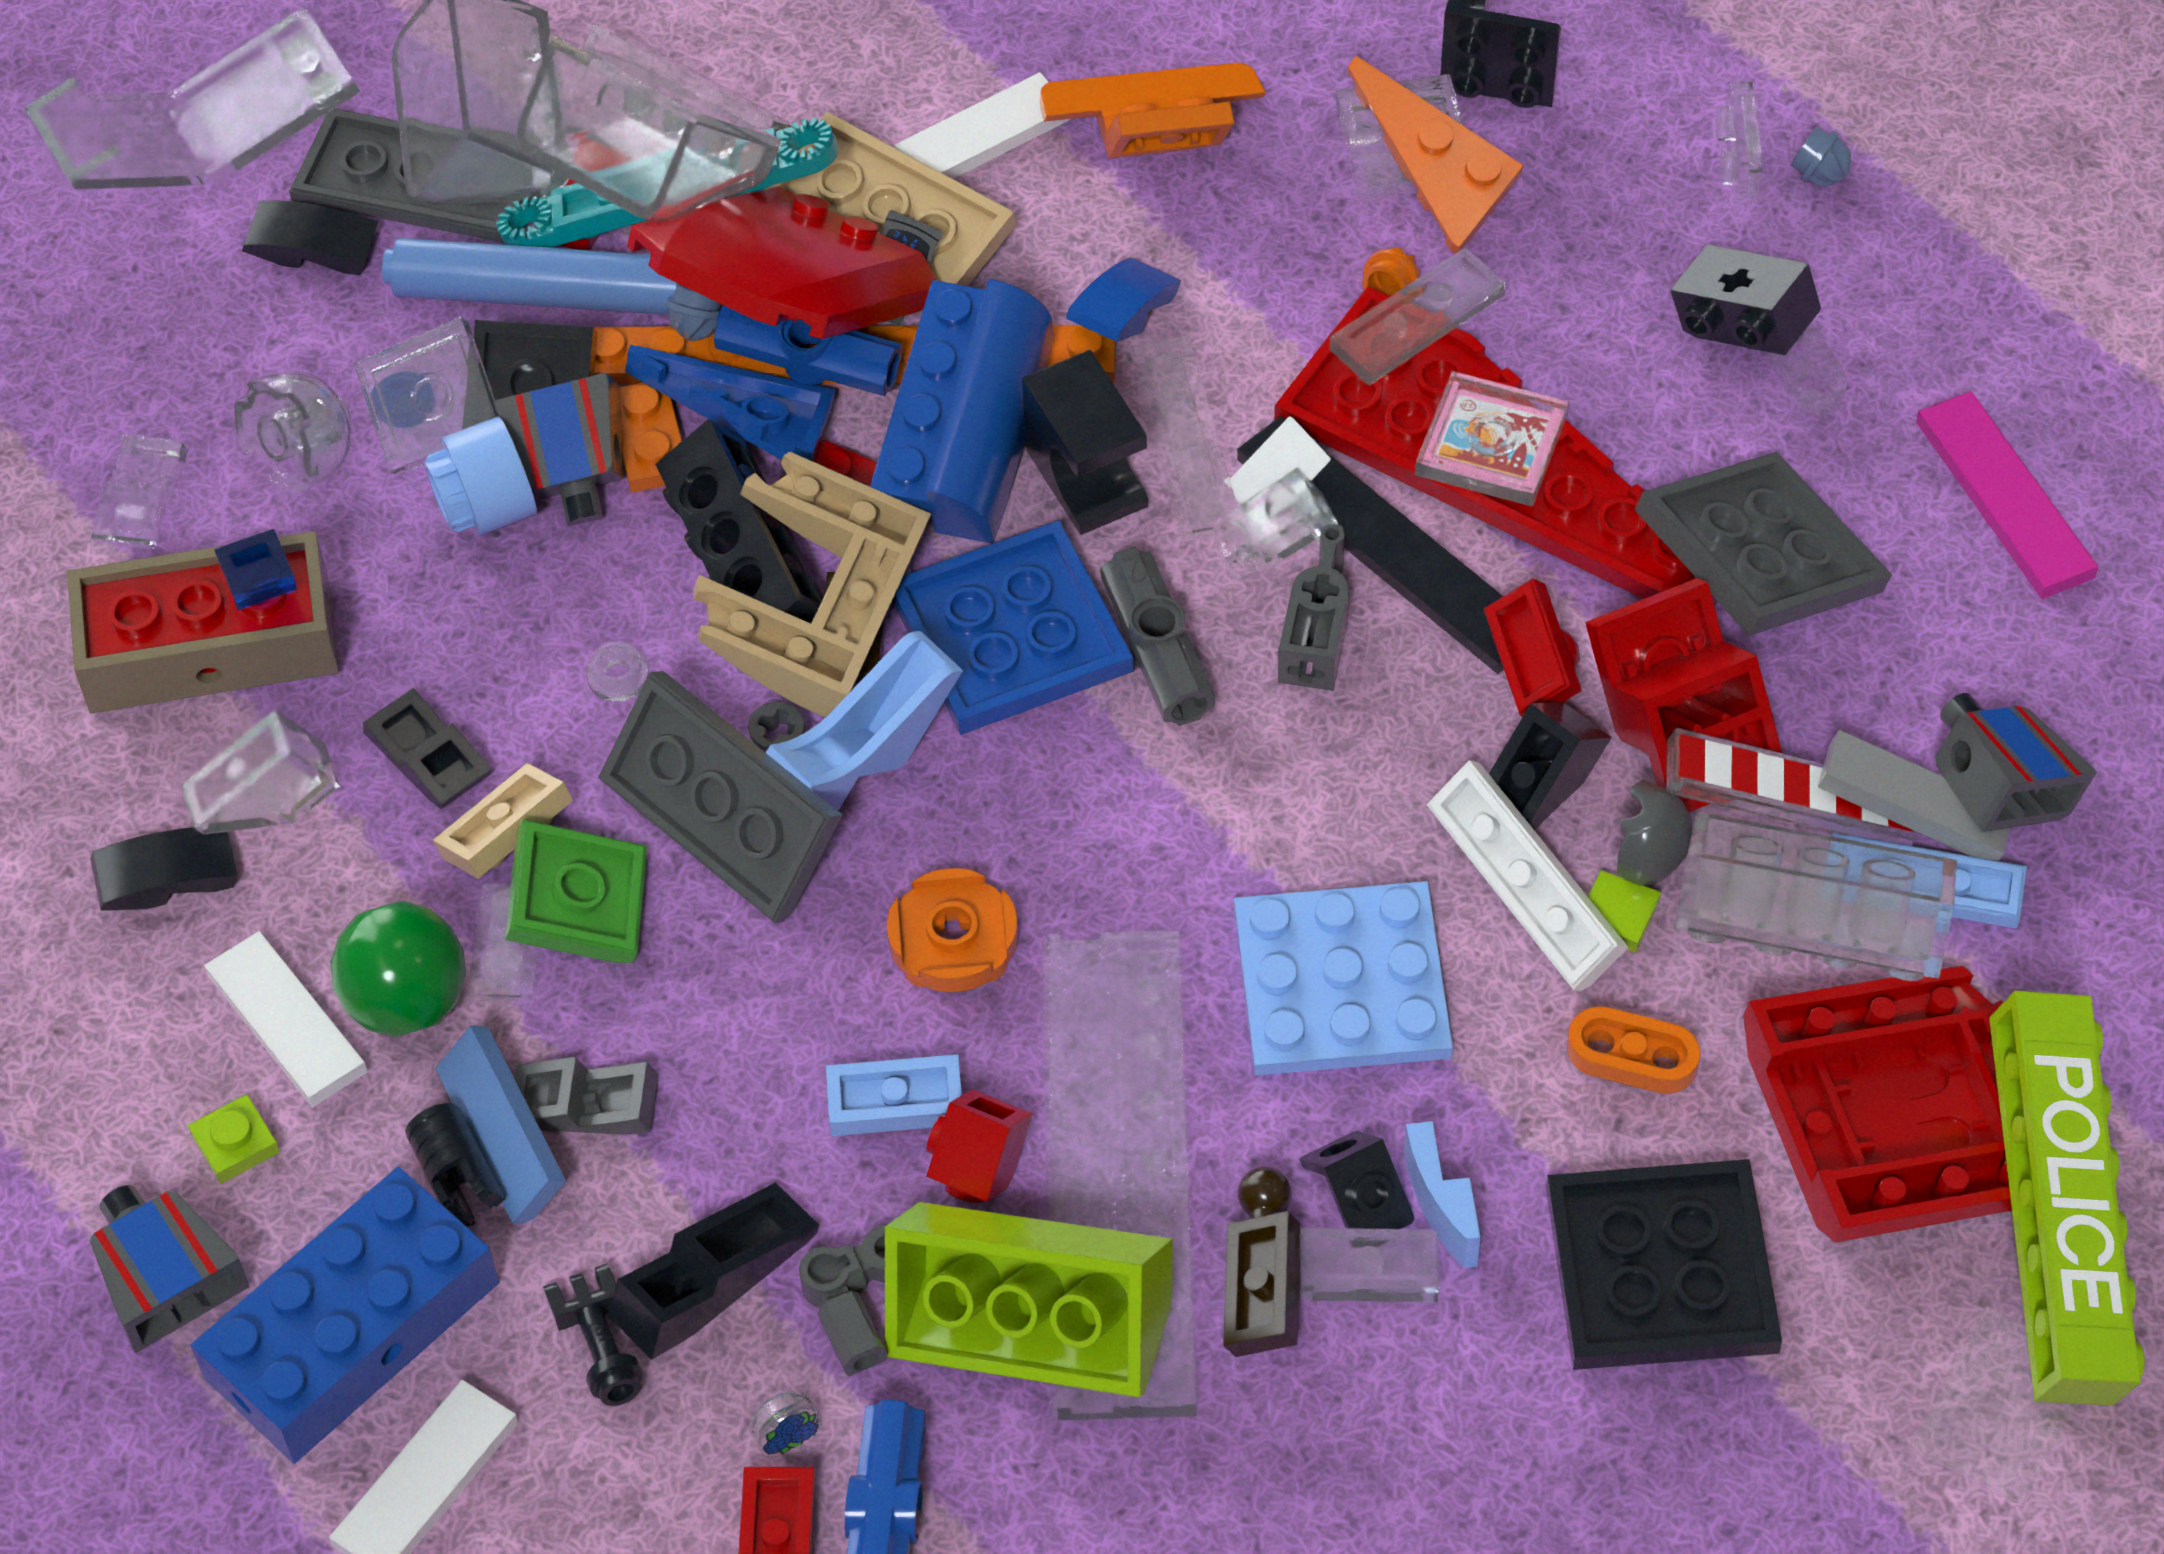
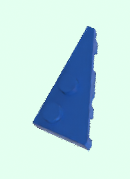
[625,345,836,462]

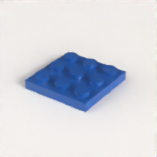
[892,520,1134,735]

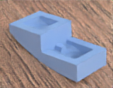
[1404,1121,1481,1268]

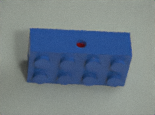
[190,1166,499,1464]

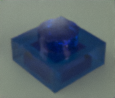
[214,529,297,610]

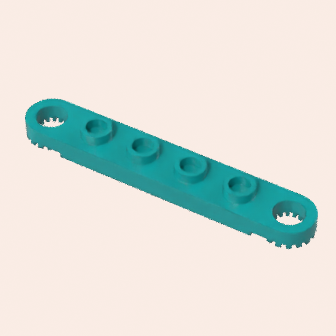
[496,118,839,248]

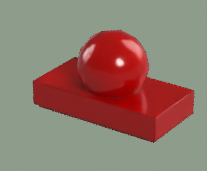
[1484,579,1582,717]

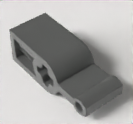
[1278,523,1348,691]

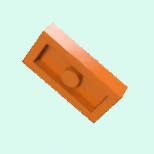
[619,382,682,493]

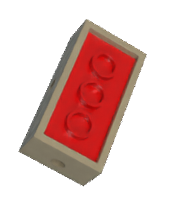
[67,531,339,714]

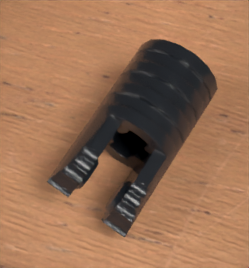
[405,1103,505,1227]

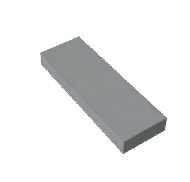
[1818,730,2010,861]

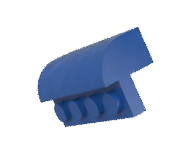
[870,279,1055,544]

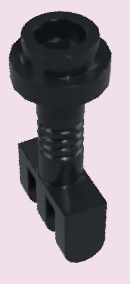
[543,1263,643,1406]

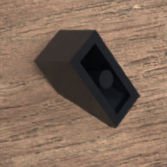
[1489,702,1612,830]

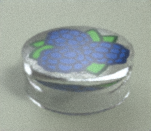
[749,1391,822,1458]

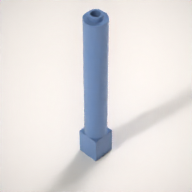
[382,237,723,315]

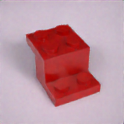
[1585,578,1784,812]

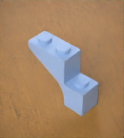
[766,631,963,811]

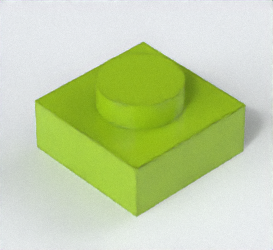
[187,1094,280,1184]

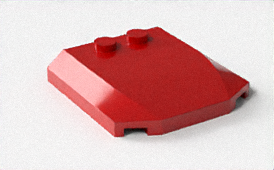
[627,186,937,339]
[1743,966,2012,1243]

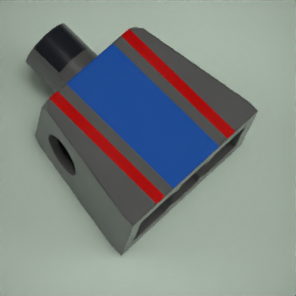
[494,373,624,526]
[1936,693,2097,832]
[89,1185,250,1354]

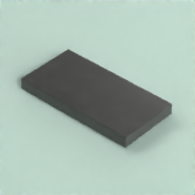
[289,108,547,243]
[598,671,843,923]

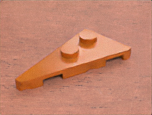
[1347,56,1523,255]

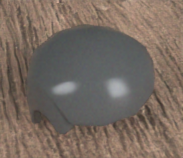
[1617,779,1692,886]

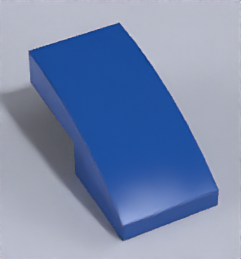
[1065,257,1181,342]

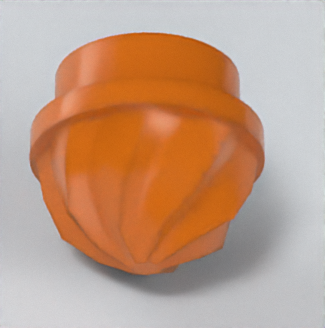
[1362,247,1421,303]

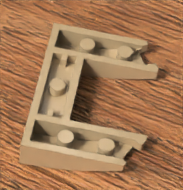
[693,451,931,718]

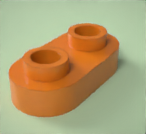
[1567,1006,1700,1094]

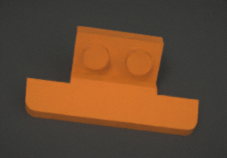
[1039,63,1266,159]

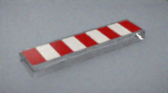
[1667,728,1917,846]

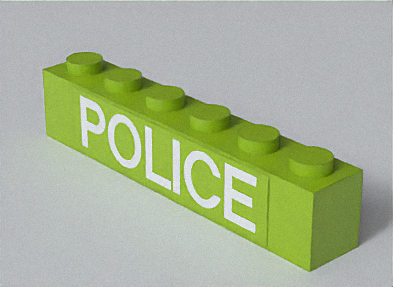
[1989,990,2145,1406]

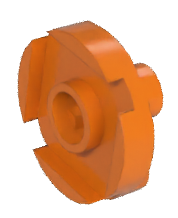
[887,868,1018,992]

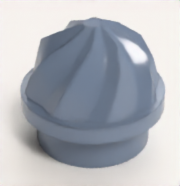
[1790,126,1851,187]
[666,283,722,341]

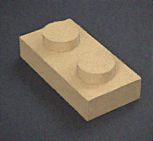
[432,763,573,879]

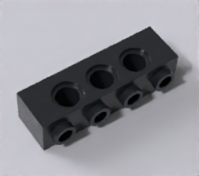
[655,419,824,624]

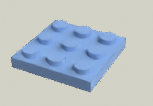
[1234,881,1453,1076]

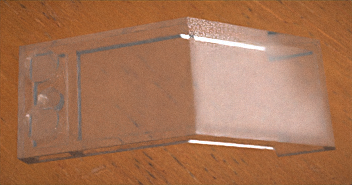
[24,7,361,190]

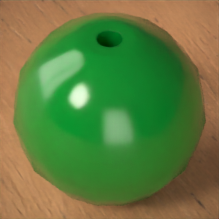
[330,901,466,1037]

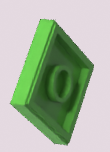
[505,819,647,963]

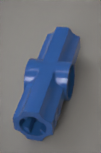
[714,305,902,396]
[845,1400,926,1554]

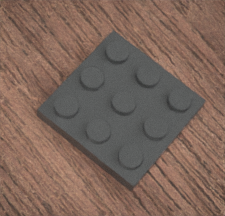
[1635,452,1892,636]

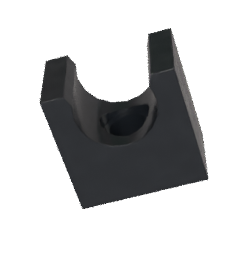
[1022,349,1148,535]

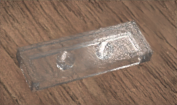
[1330,247,1505,385]

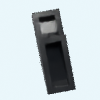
[608,1182,819,1360]

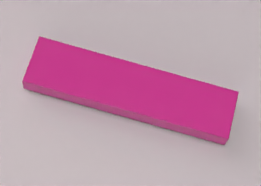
[1916,391,2098,599]

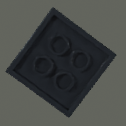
[1546,1159,1782,1370]

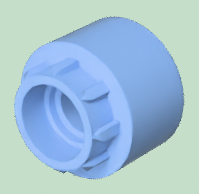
[424,416,537,536]

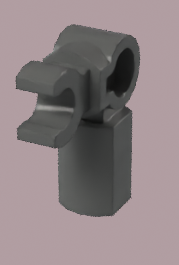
[799,1225,888,1376]

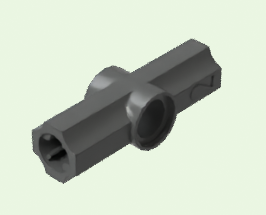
[1100,547,1215,726]

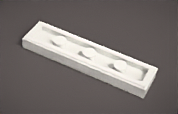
[1427,760,1629,991]

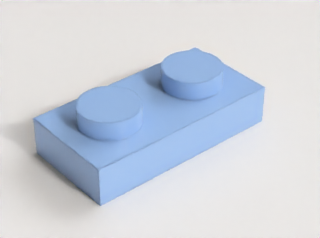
[826,1054,962,1136]

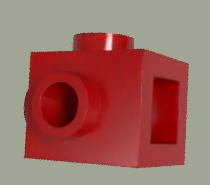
[926,1089,1033,1203]

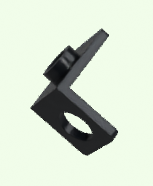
[1299,1131,1414,1248]

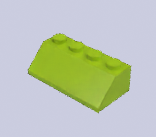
[885,1202,1173,1398]

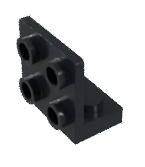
[1439,0,1561,108]

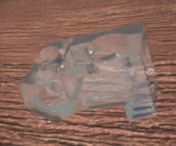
[1212,467,1338,580]

